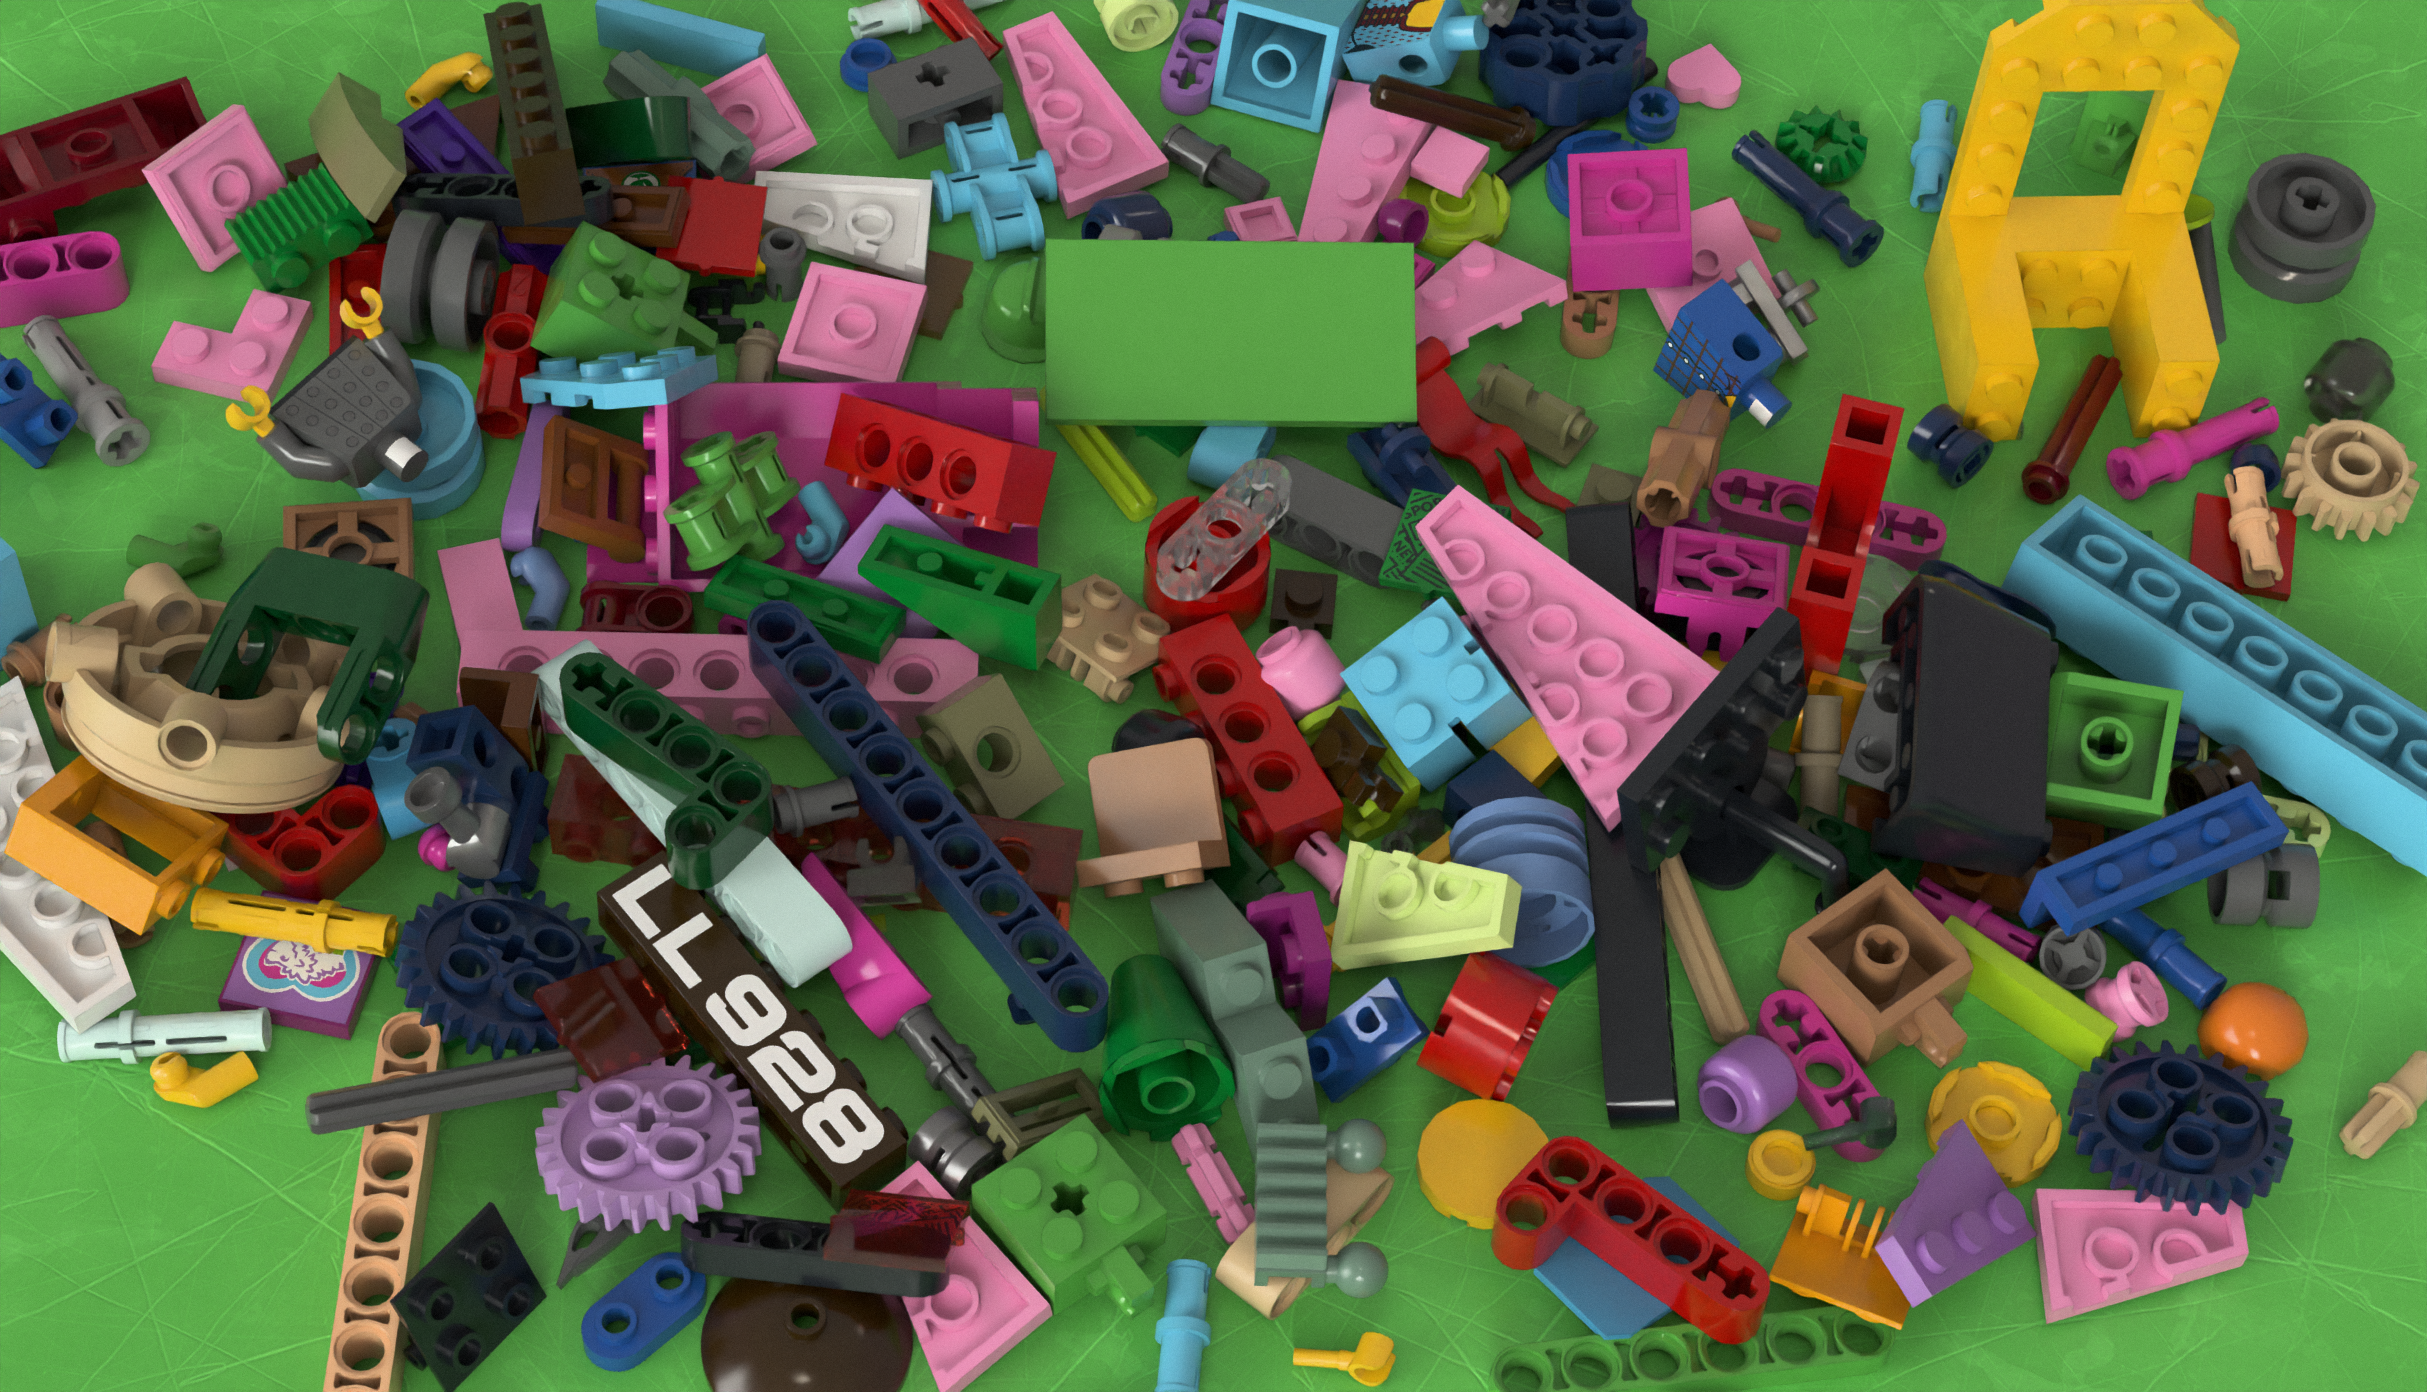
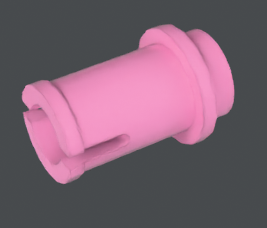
[1295,831,1347,908]

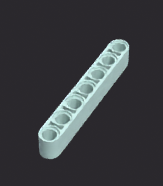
[530,639,853,988]

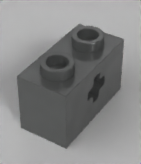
[868,37,1003,160]

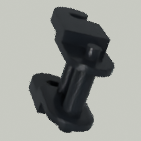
[687,279,765,344]

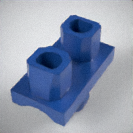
[0,353,78,469]
[1306,977,1430,1103]

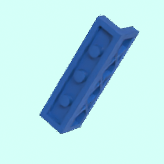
[2018,781,2289,937]

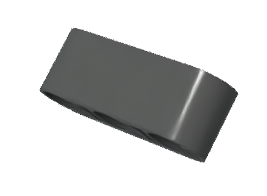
[1240,455,1404,589]

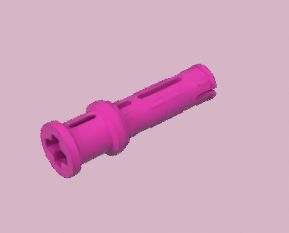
[2106,397,2279,500]

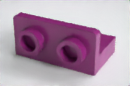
[1246,890,1332,1032]

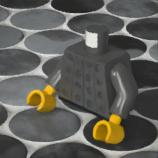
[226,287,428,488]

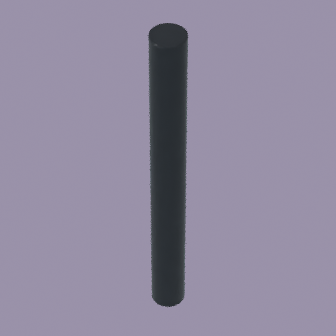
[1490,57,1658,191]

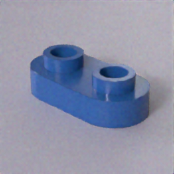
[581,1252,707,1372]

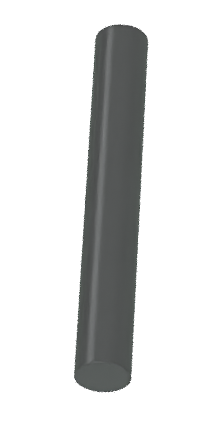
[2189,221,2226,345]

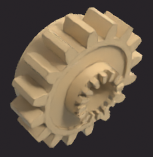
[2280,418,2420,542]

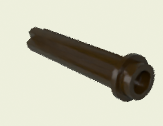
[1369,74,1536,152]

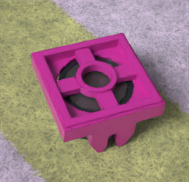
[1654,526,1790,662]

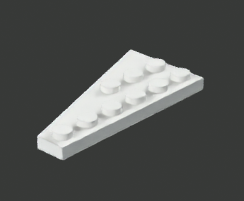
[0,675,137,1035]

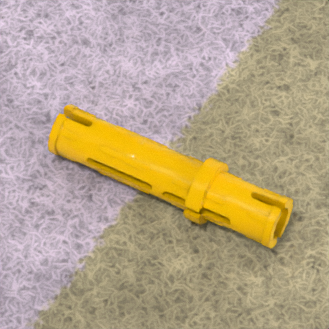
[190,886,399,958]

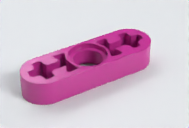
[1755,990,1894,1162]

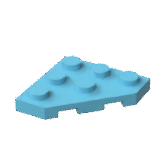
[520,346,718,409]

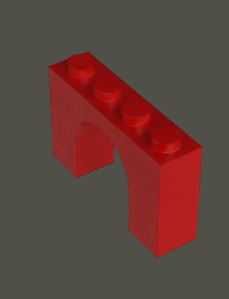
[1787,394,1905,687]

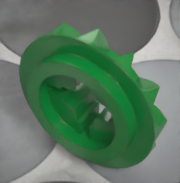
[1775,105,1868,183]

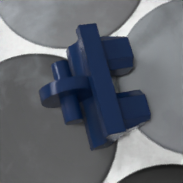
[1346,423,1457,510]

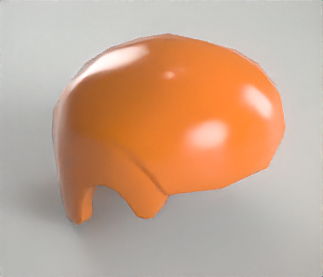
[2197,982,2309,1081]

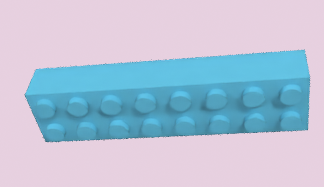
[2001,494,2427,877]

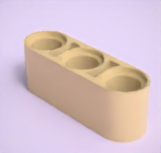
[1215,1159,1395,1320]

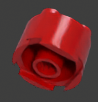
[1142,496,1271,632]
[1416,951,1559,1102]

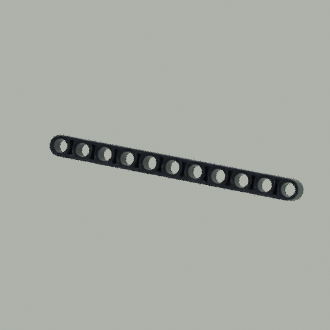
[1566,500,1680,1129]

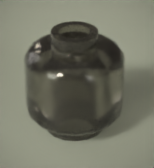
[2304,337,2395,424]

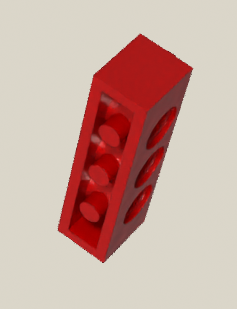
[824,393,1057,534]
[1152,613,1344,867]

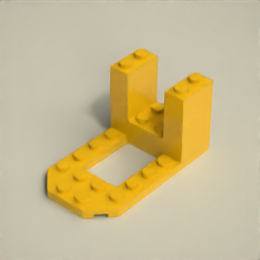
[1923,0,2240,443]

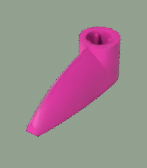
[801,852,933,1041]

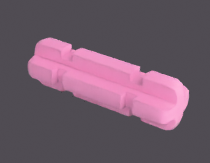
[1171,1123,1255,1246]

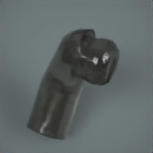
[1381,805,1445,856]

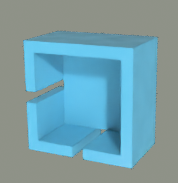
[1340,596,1533,793]

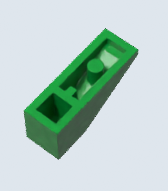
[857,524,1062,672]

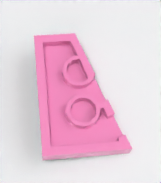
[1415,240,1568,356]
[2031,1189,2249,1324]

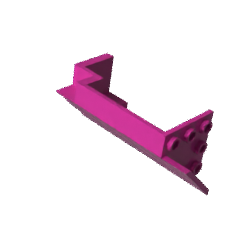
[586,381,1039,592]

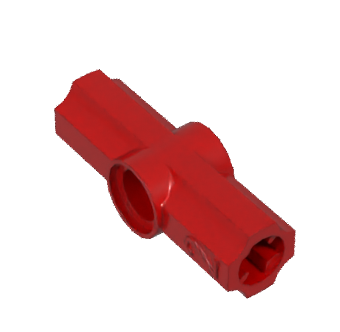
[475,264,549,440]

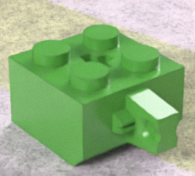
[2068,90,2155,183]
[530,220,718,367]
[2045,672,2184,831]
[972,1113,1168,1320]

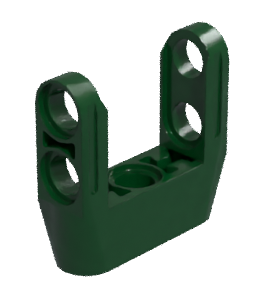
[185,547,430,765]

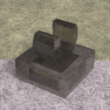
[847,836,922,907]

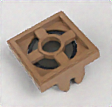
[283,497,415,581]

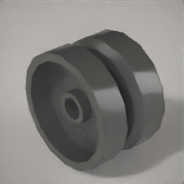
[2228,153,2376,304]
[380,208,500,353]

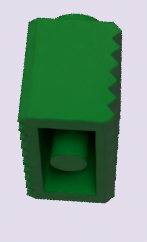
[224,162,374,294]

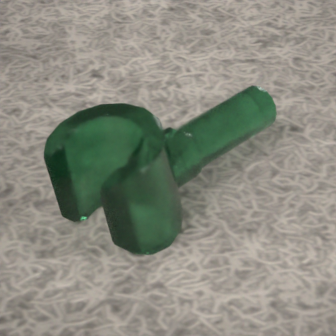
[1802,1096,1897,1151]

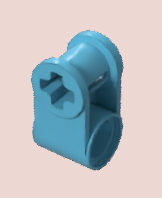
[1187,426,1276,498]

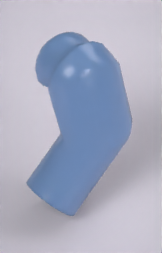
[510,546,570,631]

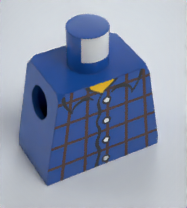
[1653,278,1792,429]

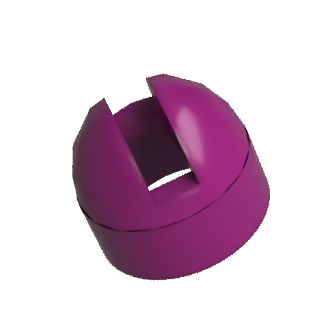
[1377,198,1429,248]

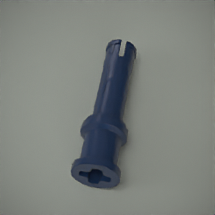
[1732,130,1884,267]

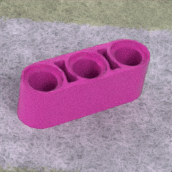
[0,231,130,328]

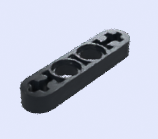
[391,173,616,228]
[681,1211,950,1297]

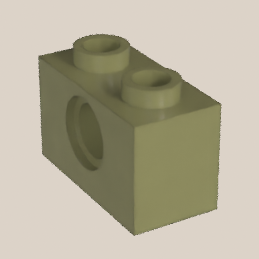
[915,673,1065,828]

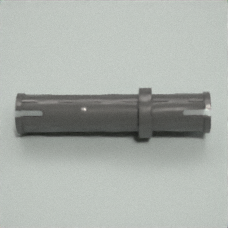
[895,1003,1016,1165]

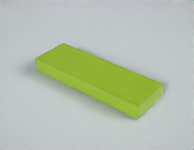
[1943,914,2119,1072]

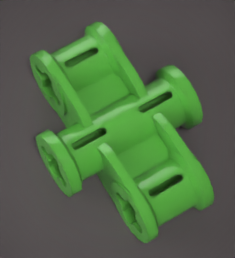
[663,431,801,571]

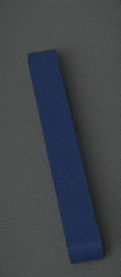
[747,600,1109,1052]

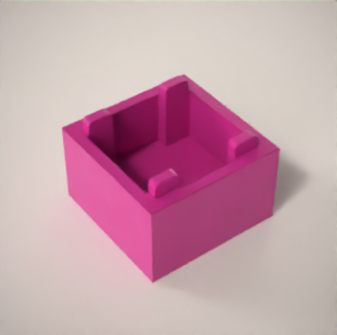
[1568,148,1693,292]

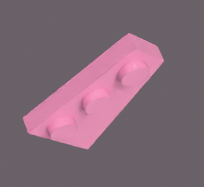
[865,1160,1053,1392]

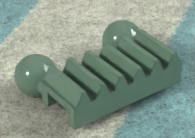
[1254,1119,1389,1298]

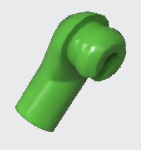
[126,523,224,578]

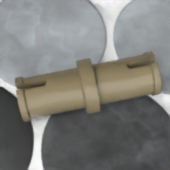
[1794,695,1844,819]

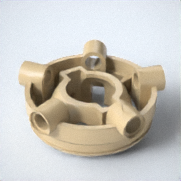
[45,562,350,814]

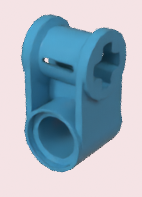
[366,718,438,841]

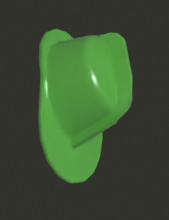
[981,252,1045,364]

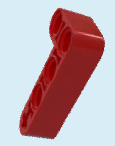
[208,784,386,902]
[1491,1136,1770,1345]

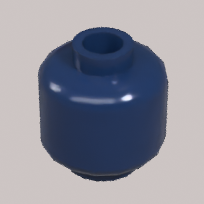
[1081,190,1173,240]

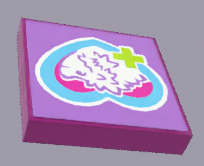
[218,890,382,1040]

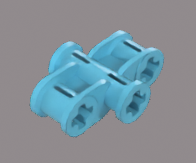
[930,112,1058,261]

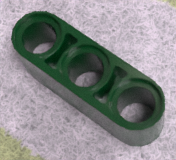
[565,96,692,169]

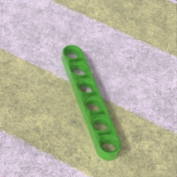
[1489,1305,1896,1392]

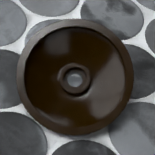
[701,1277,913,1392]

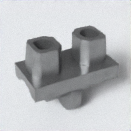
[1728,259,1820,366]

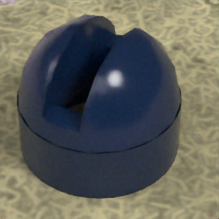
[2229,443,2281,493]

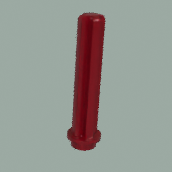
[2021,354,2123,504]

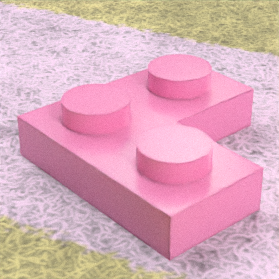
[151,289,314,407]

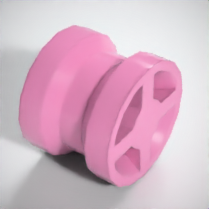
[2085,961,2169,1043]

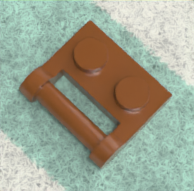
[538,414,649,564]

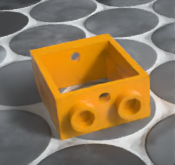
[4,754,229,936]

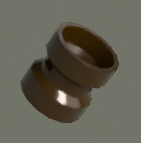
[2170,743,2262,811]

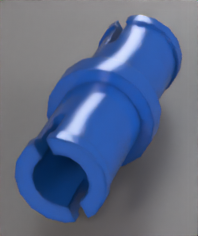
[2099,907,2227,1010]

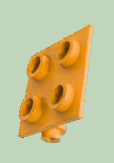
[1769,1183,1911,1330]

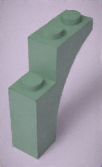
[1150,879,1320,1164]

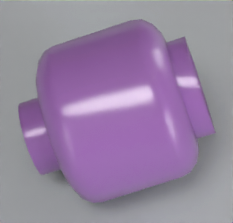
[1697,1034,1798,1135]

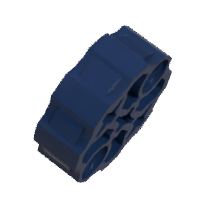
[1478,0,1648,126]

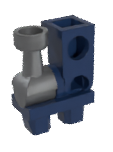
[404,705,554,895]

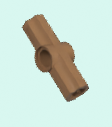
[1636,389,1731,528]

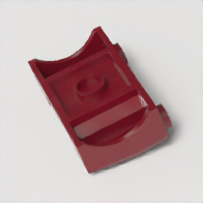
[0,76,207,245]

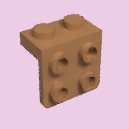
[1076,738,1231,898]

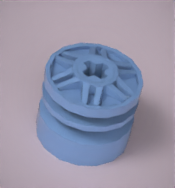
[1449,796,1595,968]

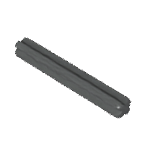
[305,1047,578,1135]

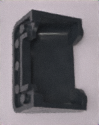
[1871,574,2059,878]

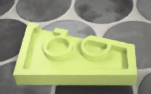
[1330,840,1522,970]

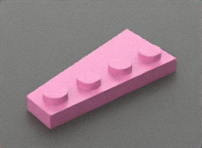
[1003,11,1169,219]
[1297,79,1437,242]

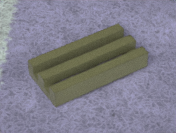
[970,1067,1112,1161]

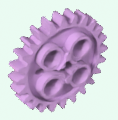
[535,1053,762,1233]

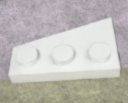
[754,171,933,285]

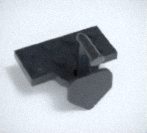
[1617,607,1851,915]

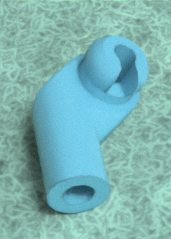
[795,481,850,565]

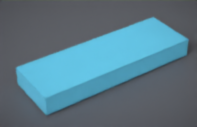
[595,0,766,77]

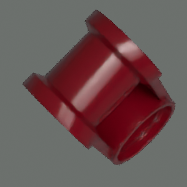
[575,580,697,634]

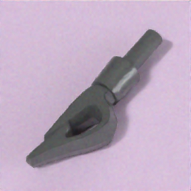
[556,1216,656,1290]

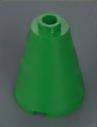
[1098,954,1236,1142]

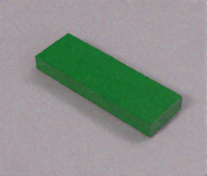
[704,554,907,664]

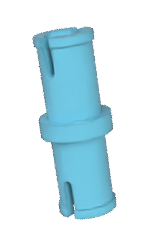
[1910,99,1958,213]
[1155,1259,1212,1392]

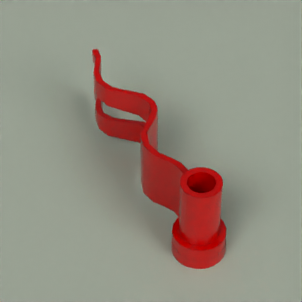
[1416,336,1576,539]

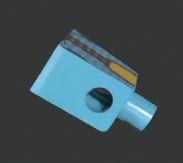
[1342,0,1489,86]

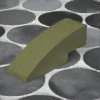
[308,72,407,223]

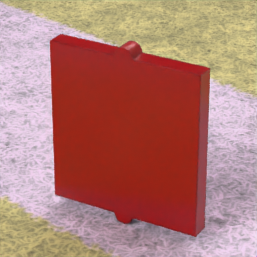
[656,175,768,278]
[2188,492,2297,602]

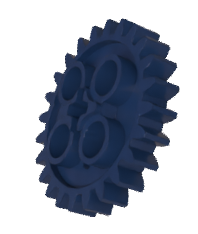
[394,881,618,1060]
[2067,1040,2294,1216]

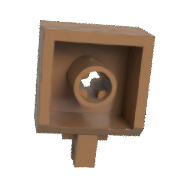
[1776,868,1974,1069]

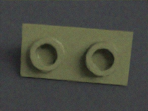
[1467,362,1599,468]

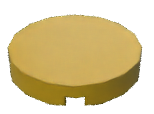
[1924,1061,2063,1188]
[1415,1098,1549,1230]

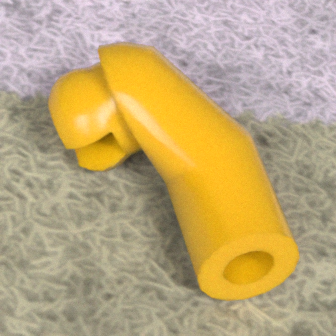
[150,1051,259,1108]

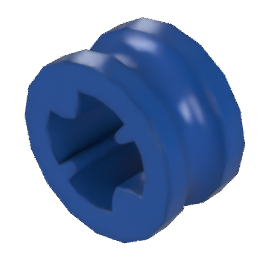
[1625,86,1680,144]

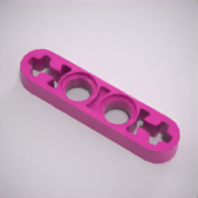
[1707,468,1947,571]

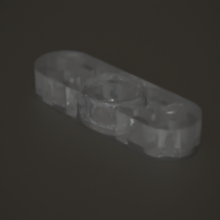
[1156,458,1292,601]

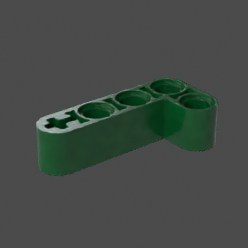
[559,652,774,890]

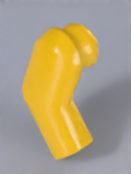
[405,52,493,111]

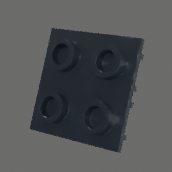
[390,1202,547,1392]

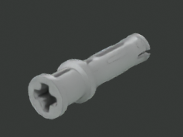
[22,315,150,466]

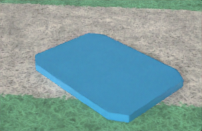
[1533,1176,1740,1340]

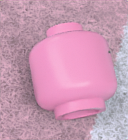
[1255,626,1346,722]

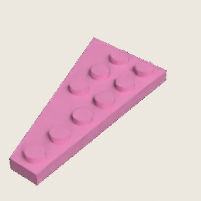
[1415,485,1720,833]

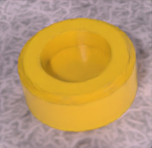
[1745,1129,1816,1201]

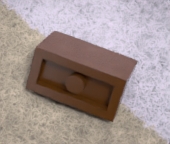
[459,667,550,776]

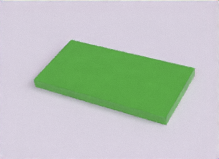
[1045,239,1417,428]

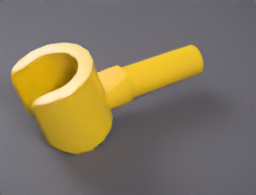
[1293,1332,1396,1387]

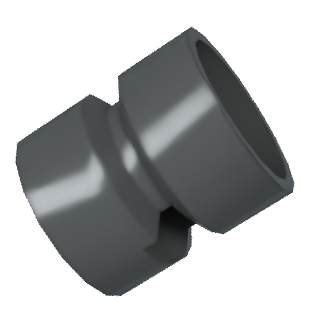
[2207,843,2320,929]

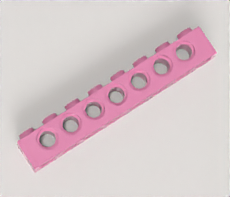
[456,629,979,738]

